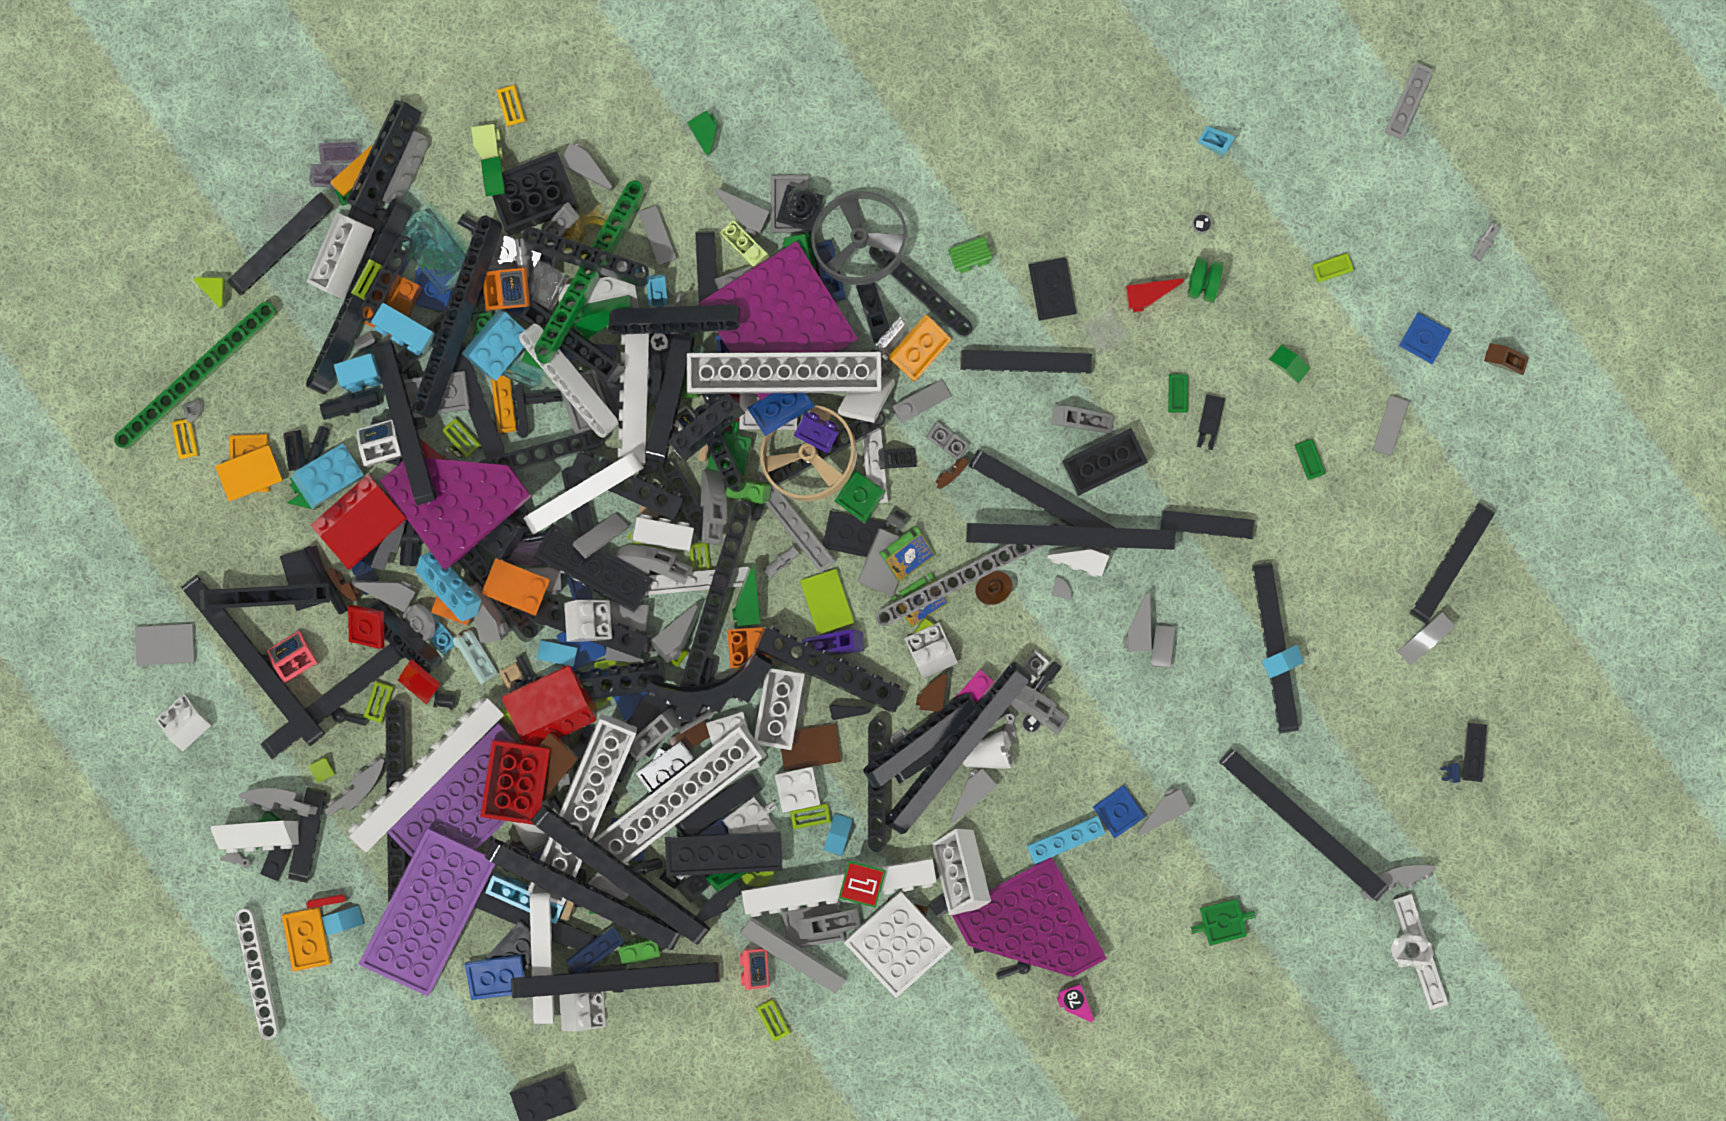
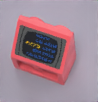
[267,630,319,683]
[740,948,769,990]

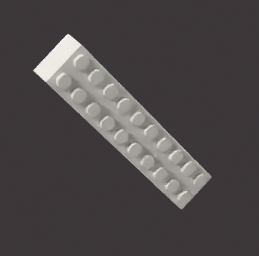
[687,352,881,394]
[347,698,504,853]
[527,713,637,906]
[593,725,767,864]
[742,858,936,917]

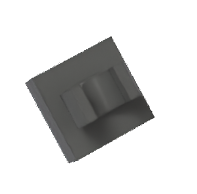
[886,506,911,532]

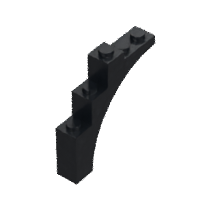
[200,583,330,609]
[645,650,772,722]

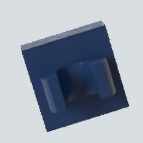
[1440,763,1461,783]

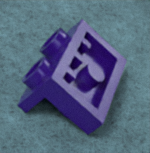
[793,411,839,453]

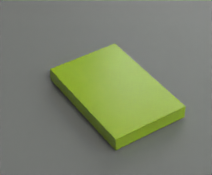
[800,569,854,635]

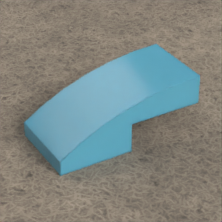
[537,640,578,667]

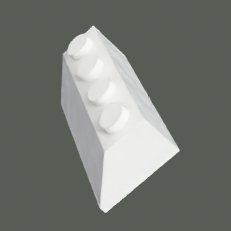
[306,212,374,299]
[557,277,640,321]
[754,668,805,750]
[211,821,299,853]
[932,829,991,915]

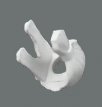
[1391,933,1434,970]

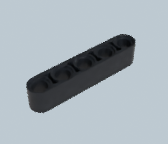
[695,231,718,306]
[359,236,416,323]
[694,405,745,492]
[660,458,703,542]
[1160,510,1255,539]
[366,600,442,673]
[675,773,763,836]
[288,787,327,883]

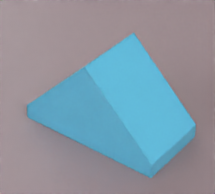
[1198,126,1235,157]
[1262,645,1305,678]
[824,813,853,856]
[322,906,364,935]

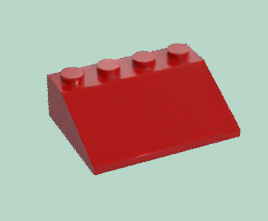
[311,474,407,570]
[502,665,597,746]
[480,738,550,825]

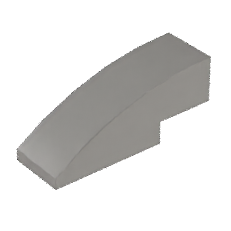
[1397,612,1455,666]

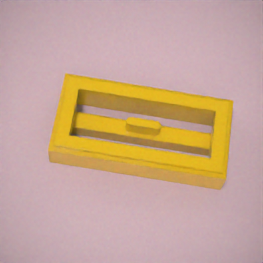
[496,85,526,127]
[171,419,198,460]

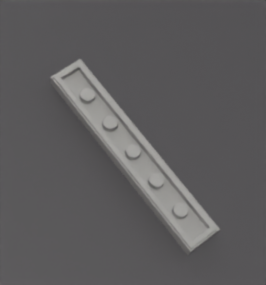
[755,472,836,573]
[740,917,847,994]

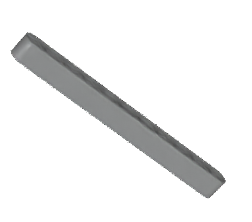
[875,521,1063,626]

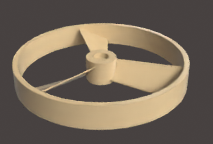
[760,405,857,501]

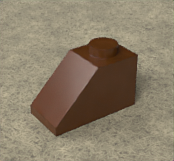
[1484,343,1529,375]
[916,674,947,712]

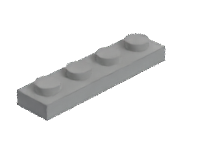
[1384,62,1434,140]
[382,131,431,204]

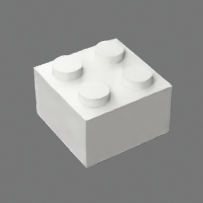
[775,767,820,813]

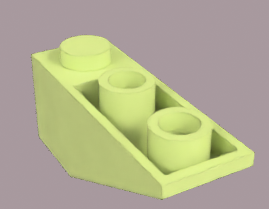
[471,124,505,172]
[720,220,770,268]

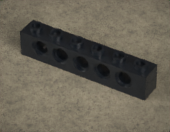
[346,100,422,215]
[520,300,626,383]
[569,450,685,520]
[534,598,651,660]

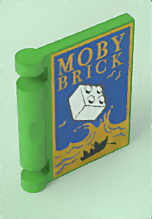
[879,526,935,582]
[892,572,950,627]

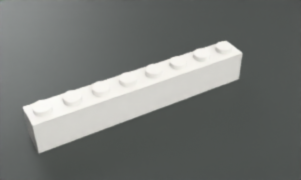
[618,334,649,465]

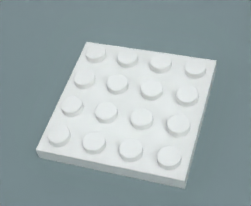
[844,891,953,998]

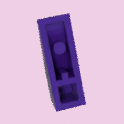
[802,629,865,658]

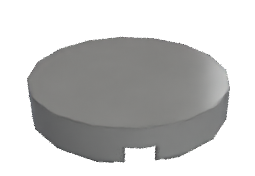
[402,604,435,641]

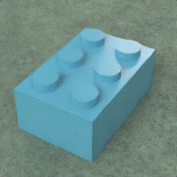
[371,303,437,356]
[462,310,525,381]
[334,353,381,393]
[291,443,364,509]

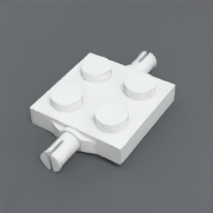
[722,797,777,834]

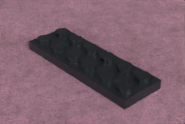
[533,523,653,613]
[665,831,783,876]

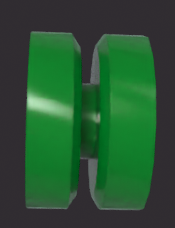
[1187,256,1224,303]

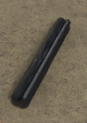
[302,546,348,615]

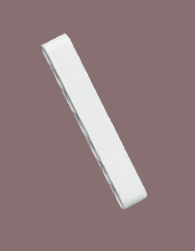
[519,324,618,437]
[523,451,644,534]
[530,893,554,1024]
[235,908,279,1040]

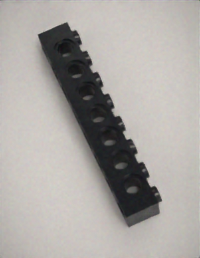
[754,626,904,713]
[510,660,666,700]

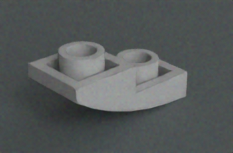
[925,422,969,460]
[1152,625,1175,668]
[1022,649,1051,687]

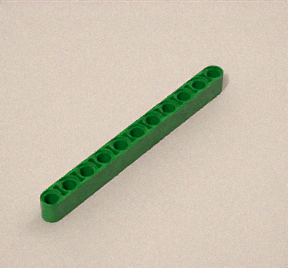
[534,180,645,364]
[114,302,277,449]

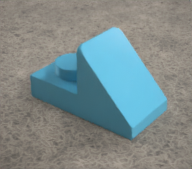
[646,274,668,308]

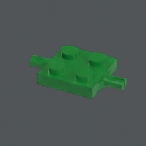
[707,421,752,486]
[1191,899,1256,946]

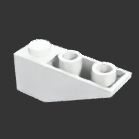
[1047,546,1110,577]

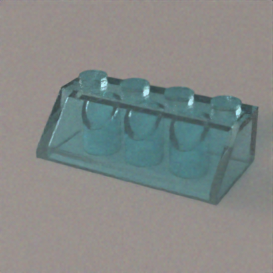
[401,208,466,295]

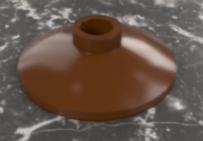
[975,571,1013,605]

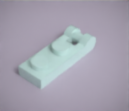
[453,629,498,684]

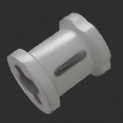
[651,333,669,352]

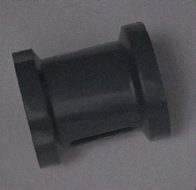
[433,691,456,711]

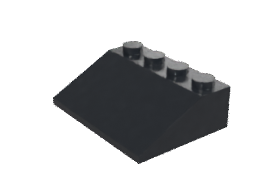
[492,151,580,236]

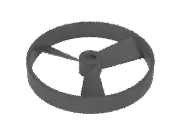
[811,191,908,285]

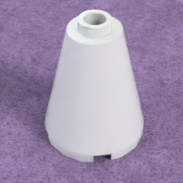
[962,731,1014,769]

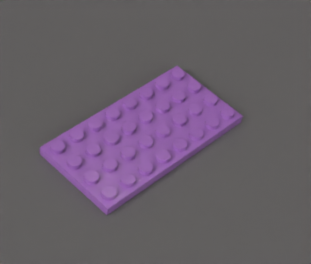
[387,723,516,857]
[359,827,495,996]

